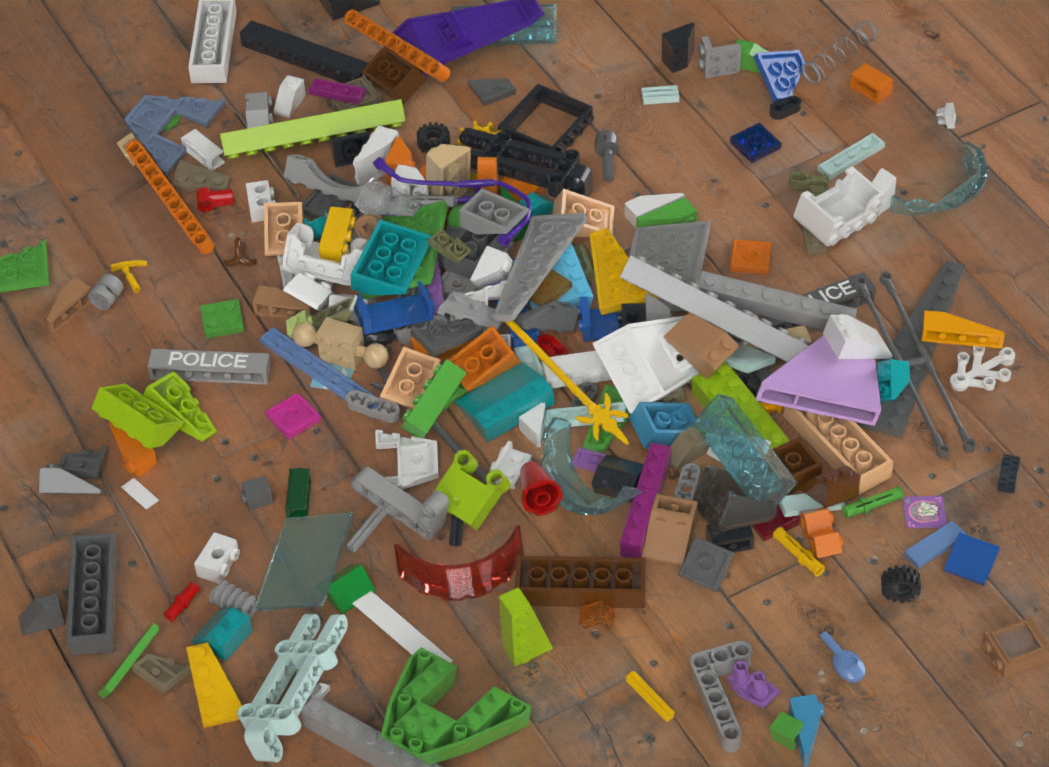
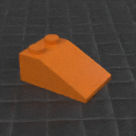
[449,325,521,392]

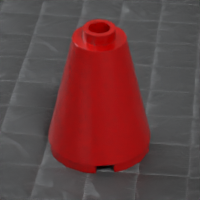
[520,461,563,516]

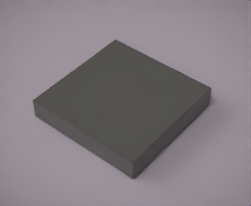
[678,536,735,593]

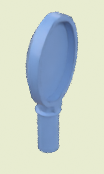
[820,631,865,682]

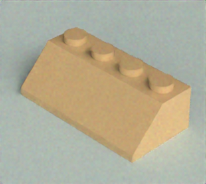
[426,144,471,198]

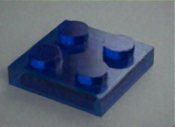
[730,122,782,163]

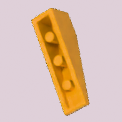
[922,310,1005,349]

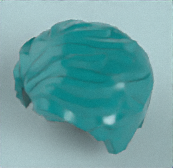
[303,212,328,240]

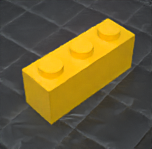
[318,207,357,263]

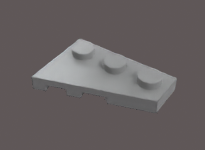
[437,291,504,330]

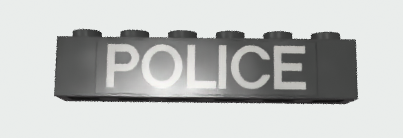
[760,272,876,330]

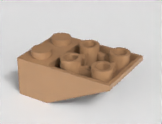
[642,494,698,566]

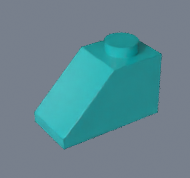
[519,192,554,218]

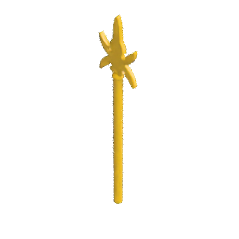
[505,321,629,445]

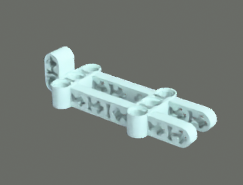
[237,614,348,762]

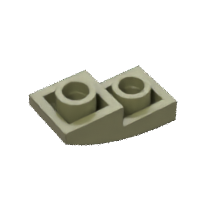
[427,228,472,263]

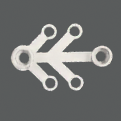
[950,346,1015,391]

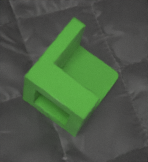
[769,711,804,751]

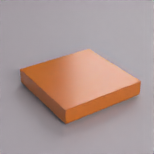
[730,239,772,274]

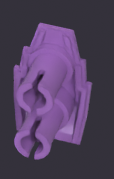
[726,661,781,709]

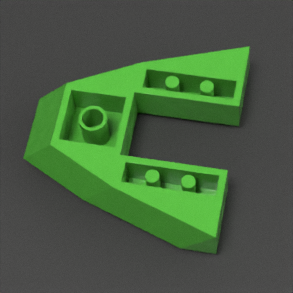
[381,647,531,765]

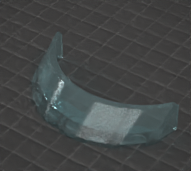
[890,141,988,216]
[540,417,642,516]

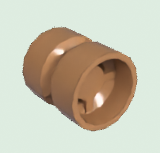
[355,210,384,240]

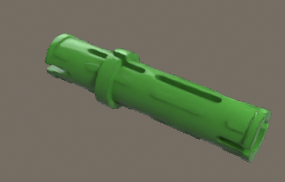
[842,486,904,519]

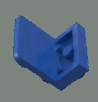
[576,296,621,342]

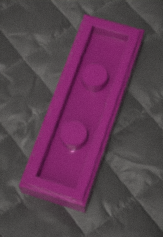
[308,78,366,105]

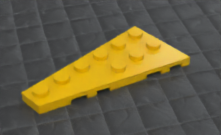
[589,228,658,315]

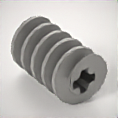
[208,580,256,620]

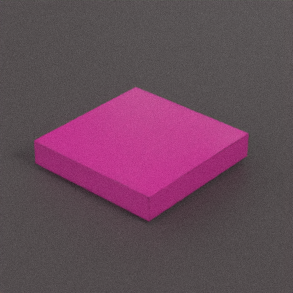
[265,393,321,440]

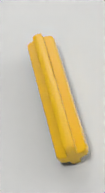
[626,671,675,722]

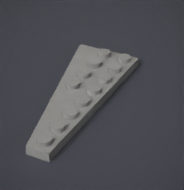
[493,213,587,322]

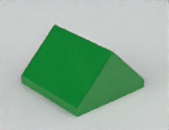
[316,564,376,615]

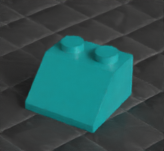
[191,607,253,662]

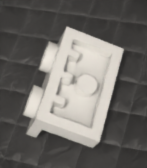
[490,441,532,490]

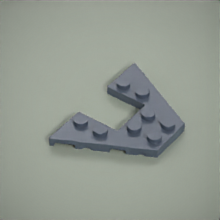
[124,95,226,177]

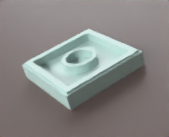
[724,346,775,374]

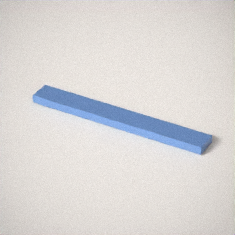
[259,327,384,419]

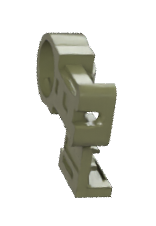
[788,171,828,197]

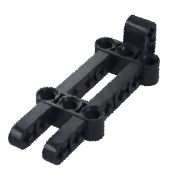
[455,128,593,197]

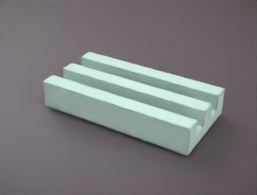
[642,85,679,105]

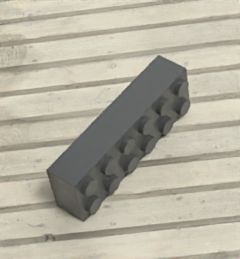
[66,533,118,655]

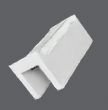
[181,129,225,171]

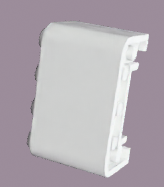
[793,166,885,246]

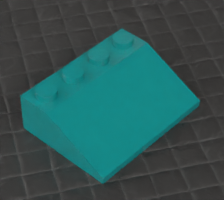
[351,220,432,295]
[455,362,555,443]

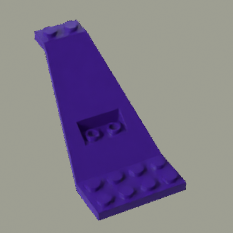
[392,0,545,77]

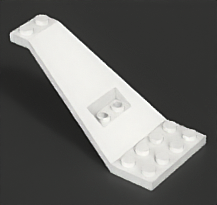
[592,310,760,414]

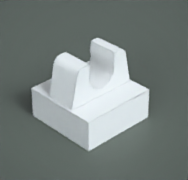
[936,102,956,129]

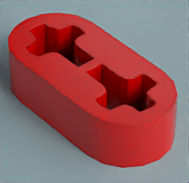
[537,334,568,357]

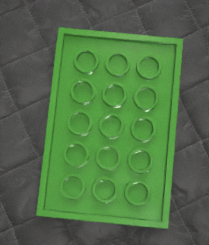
[359,200,448,299]

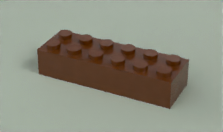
[515,556,646,608]

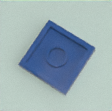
[944,532,1000,586]

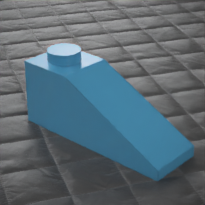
[788,694,824,767]

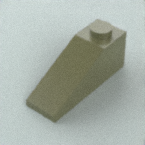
[312,295,358,331]

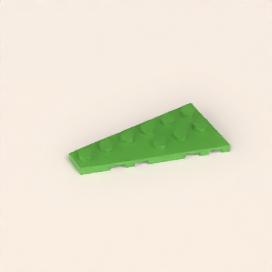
[0,240,50,293]

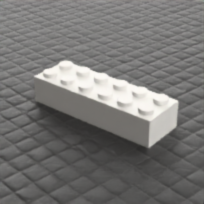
[188,0,237,83]

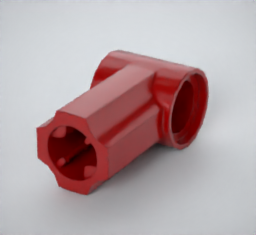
[196,187,234,212]

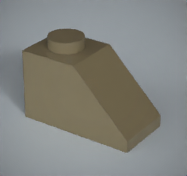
[670,424,709,471]

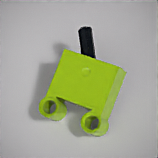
[433,450,510,547]

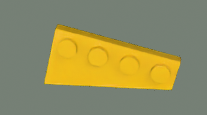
[186,642,242,728]

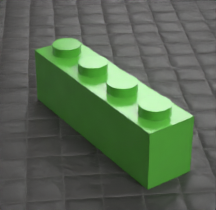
[401,359,467,438]

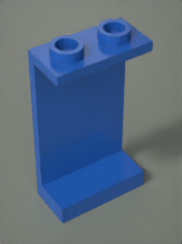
[354,281,435,335]

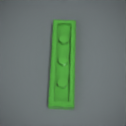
[97,623,159,698]

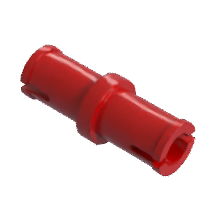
[163,581,200,622]

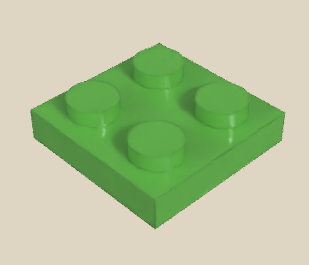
[200,299,244,339]

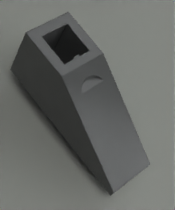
[515,301,579,333]

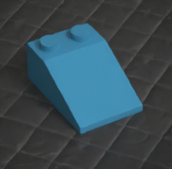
[629,402,704,449]

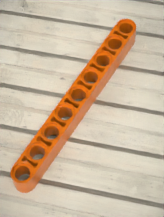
[344,9,450,82]
[126,140,215,255]

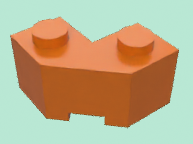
[799,507,844,558]

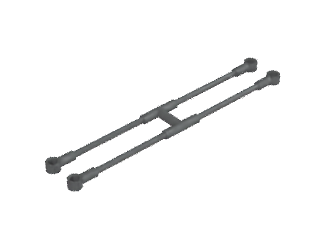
[854,271,976,458]

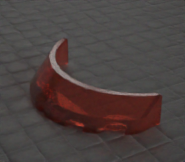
[394,525,524,601]

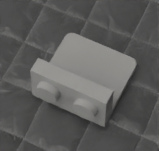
[698,36,741,78]

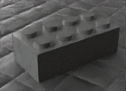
[443,229,516,279]

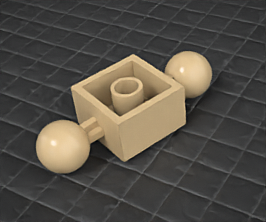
[292,317,389,371]

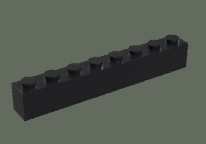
[239,20,368,84]

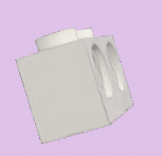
[246,180,275,222]

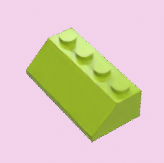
[92,383,184,449]

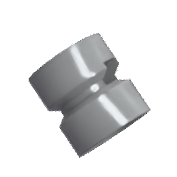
[88,274,124,310]

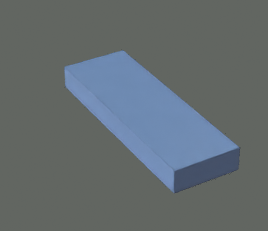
[904,521,967,569]

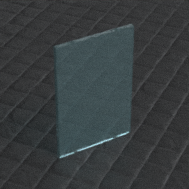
[256,512,353,611]

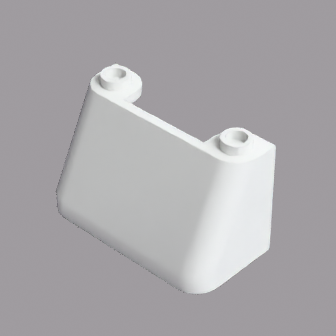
[283,223,369,286]

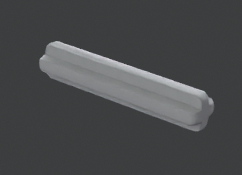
[346,506,388,553]

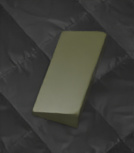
[574,243,595,279]

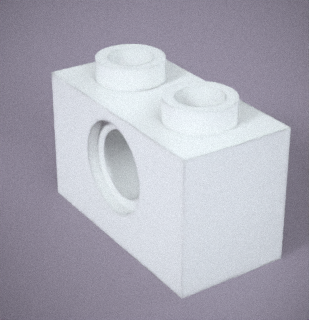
[194,532,240,584]

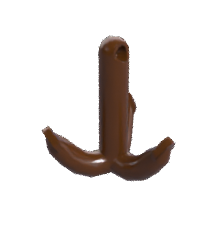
[224,237,257,266]

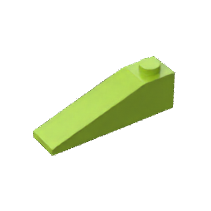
[143,371,217,442]

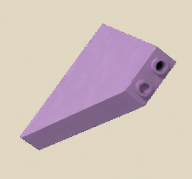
[756,335,881,426]

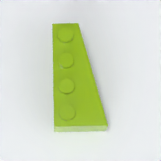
[499,587,553,666]

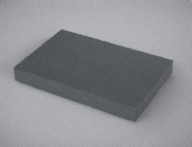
[302,174,360,219]

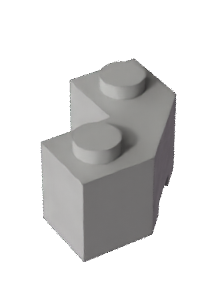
[245,92,273,128]

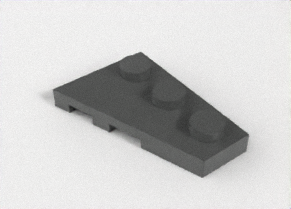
[411,318,483,357]

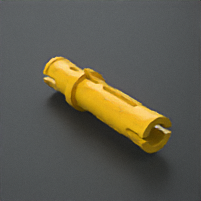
[773,527,825,577]

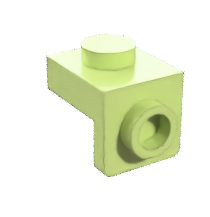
[286,310,315,338]

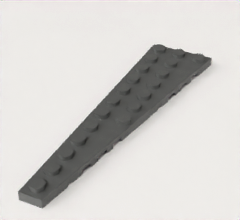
[856,261,965,438]

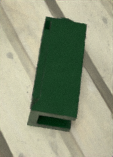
[285,468,312,520]

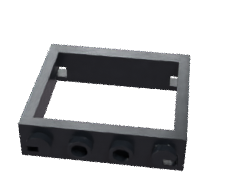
[498,84,594,153]

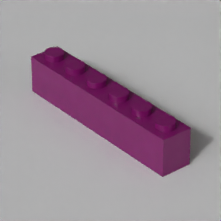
[620,443,671,558]

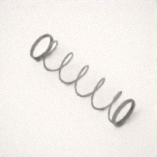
[802,20,877,84]

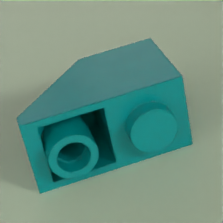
[877,359,910,403]

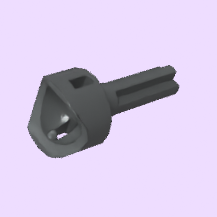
[595,130,619,182]

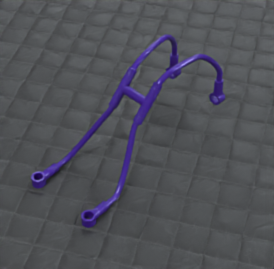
[373,157,531,261]

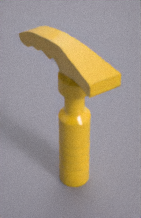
[110,260,147,293]

